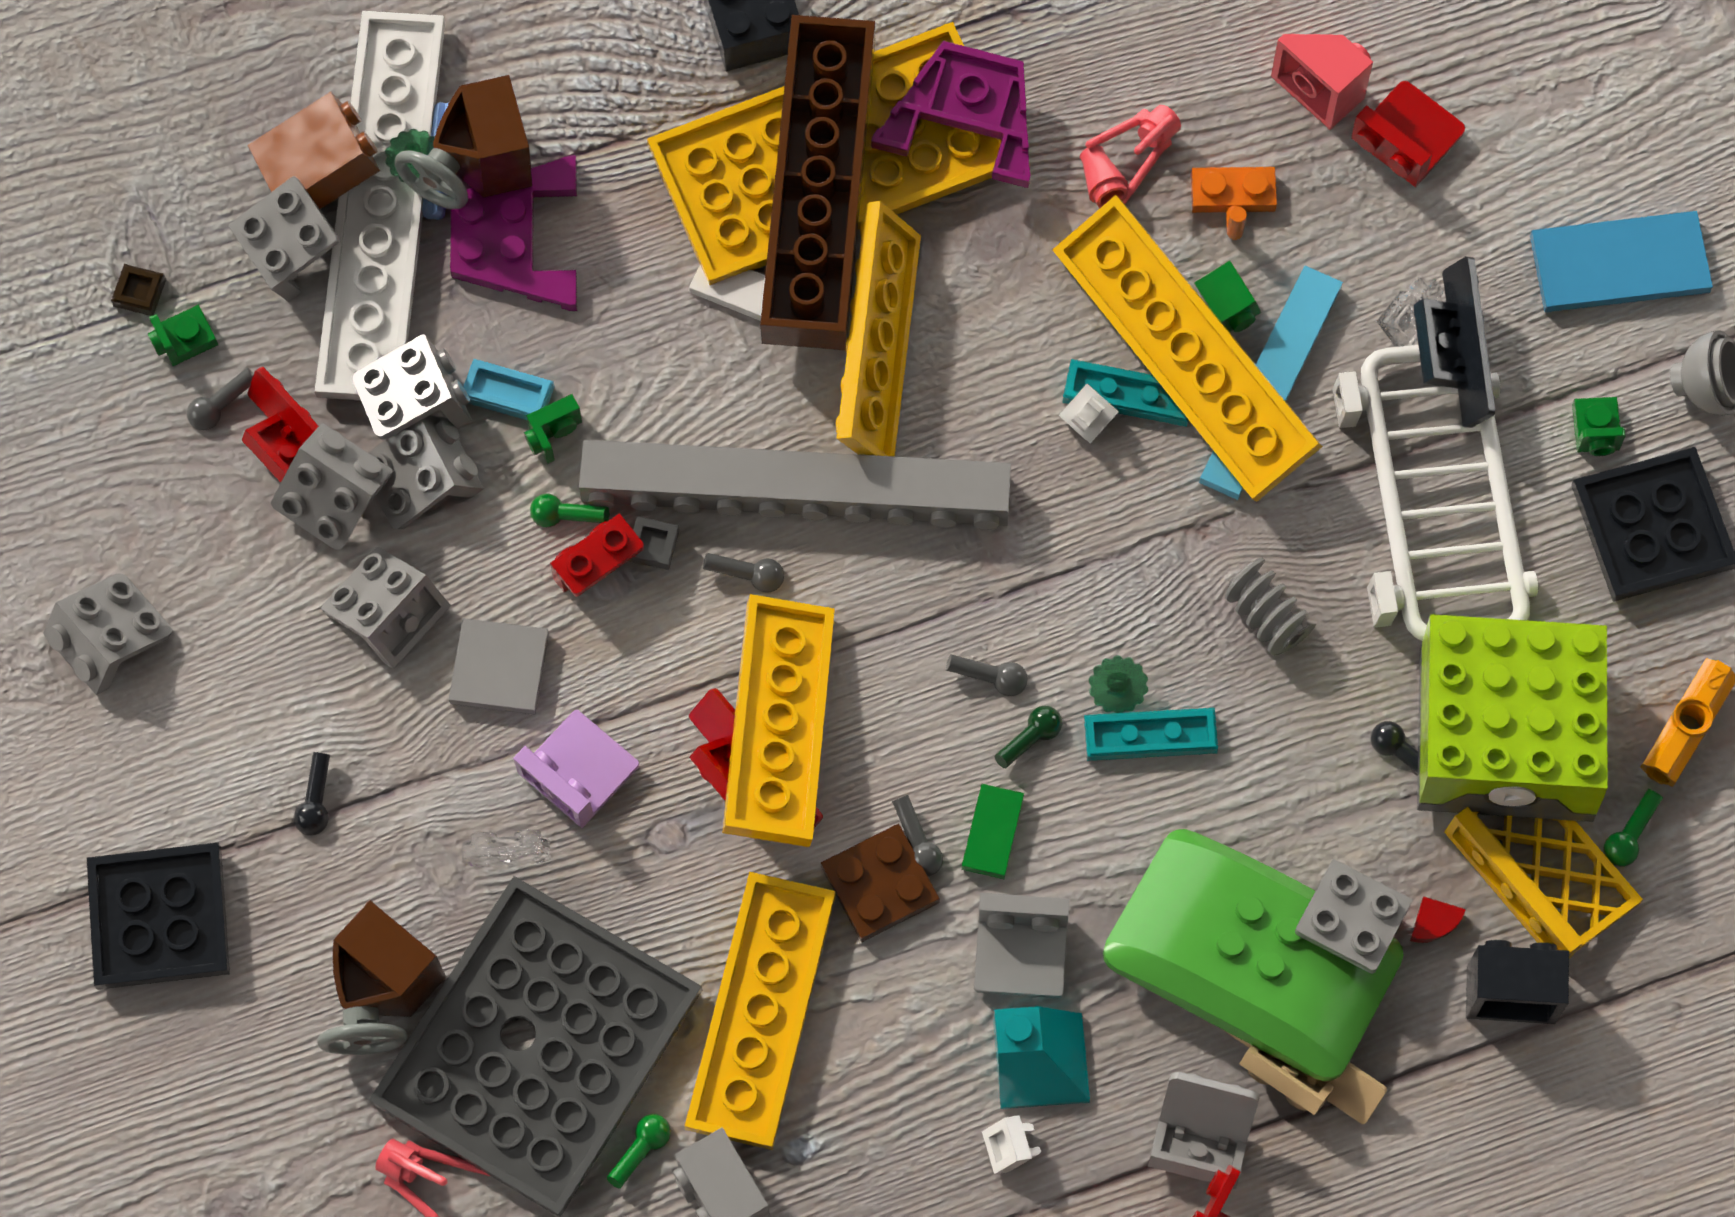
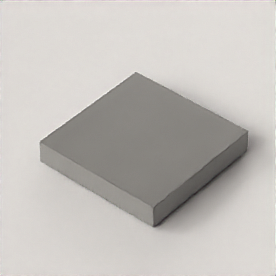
[449,618,549,715]

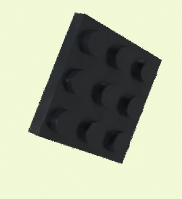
[1571,447,1735,602]
[87,842,230,990]

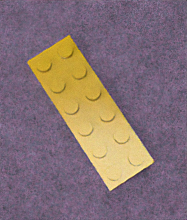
[836,201,921,457]
[722,594,835,847]
[684,871,836,1150]

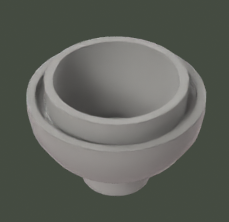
[1670,330,1735,416]

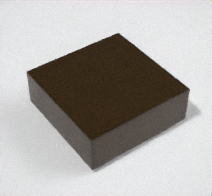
[111,264,166,316]

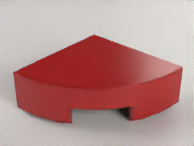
[1410,896,1466,943]

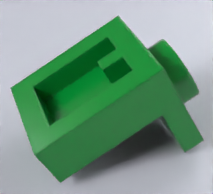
[147,304,218,366]
[524,394,582,464]
[1572,397,1626,456]

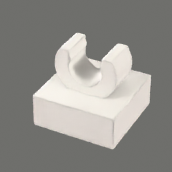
[1058,384,1119,444]
[982,1115,1041,1174]

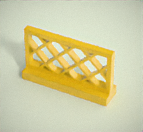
[1444,807,1643,959]

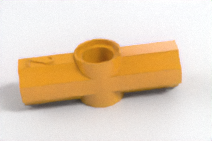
[1640,658,1735,787]

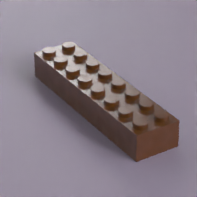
[760,15,875,351]

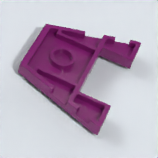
[871,41,1030,188]
[450,155,577,311]

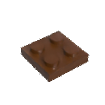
[821,823,940,943]

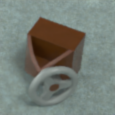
[395,75,532,209]
[317,900,446,1055]

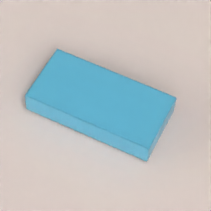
[463,359,555,420]

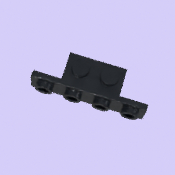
[1413,256,1495,428]

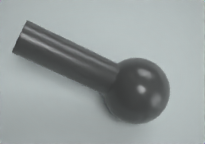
[187,367,254,430]
[703,553,784,593]
[946,654,1028,696]
[892,795,943,876]

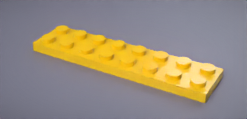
[1052,195,1323,502]

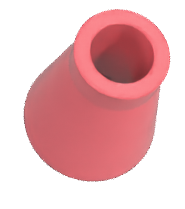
[1080,145,1128,208]

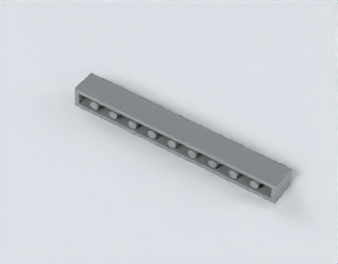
[579,440,1011,530]

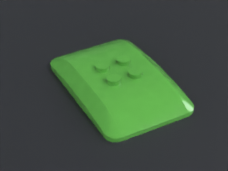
[1103,829,1404,1081]

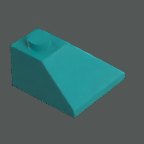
[993,1006,1090,1109]

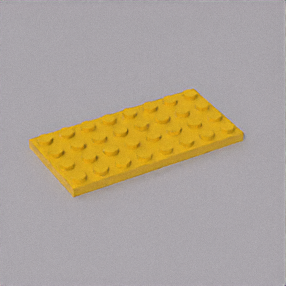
[647,22,1002,285]

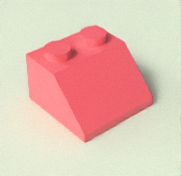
[1271,34,1373,130]

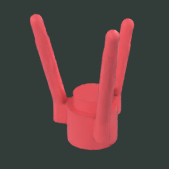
[1085,105,1181,204]
[375,1138,490,1217]

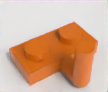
[1191,167,1277,240]

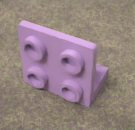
[513,710,639,828]

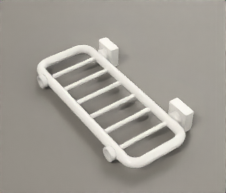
[1332,345,1538,641]

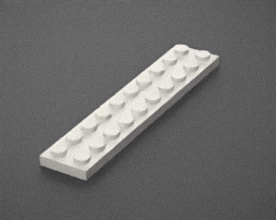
[315,11,445,400]

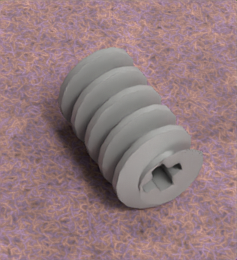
[1225,557,1316,655]

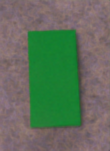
[961,783,1024,880]

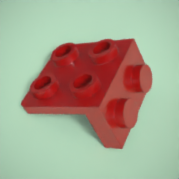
[1351,81,1465,188]

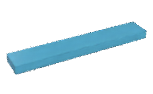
[1199,265,1343,500]

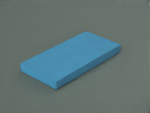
[1530,211,1713,313]

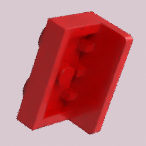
[550,513,644,597]

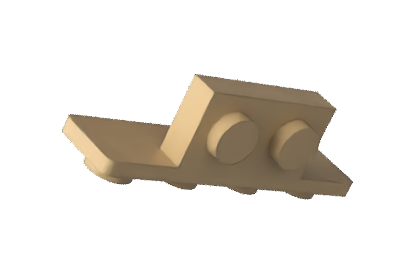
[1222,1029,1387,1124]

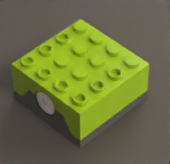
[1417,614,1608,822]

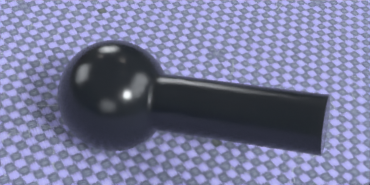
[1370,721,1418,773]
[293,752,330,835]

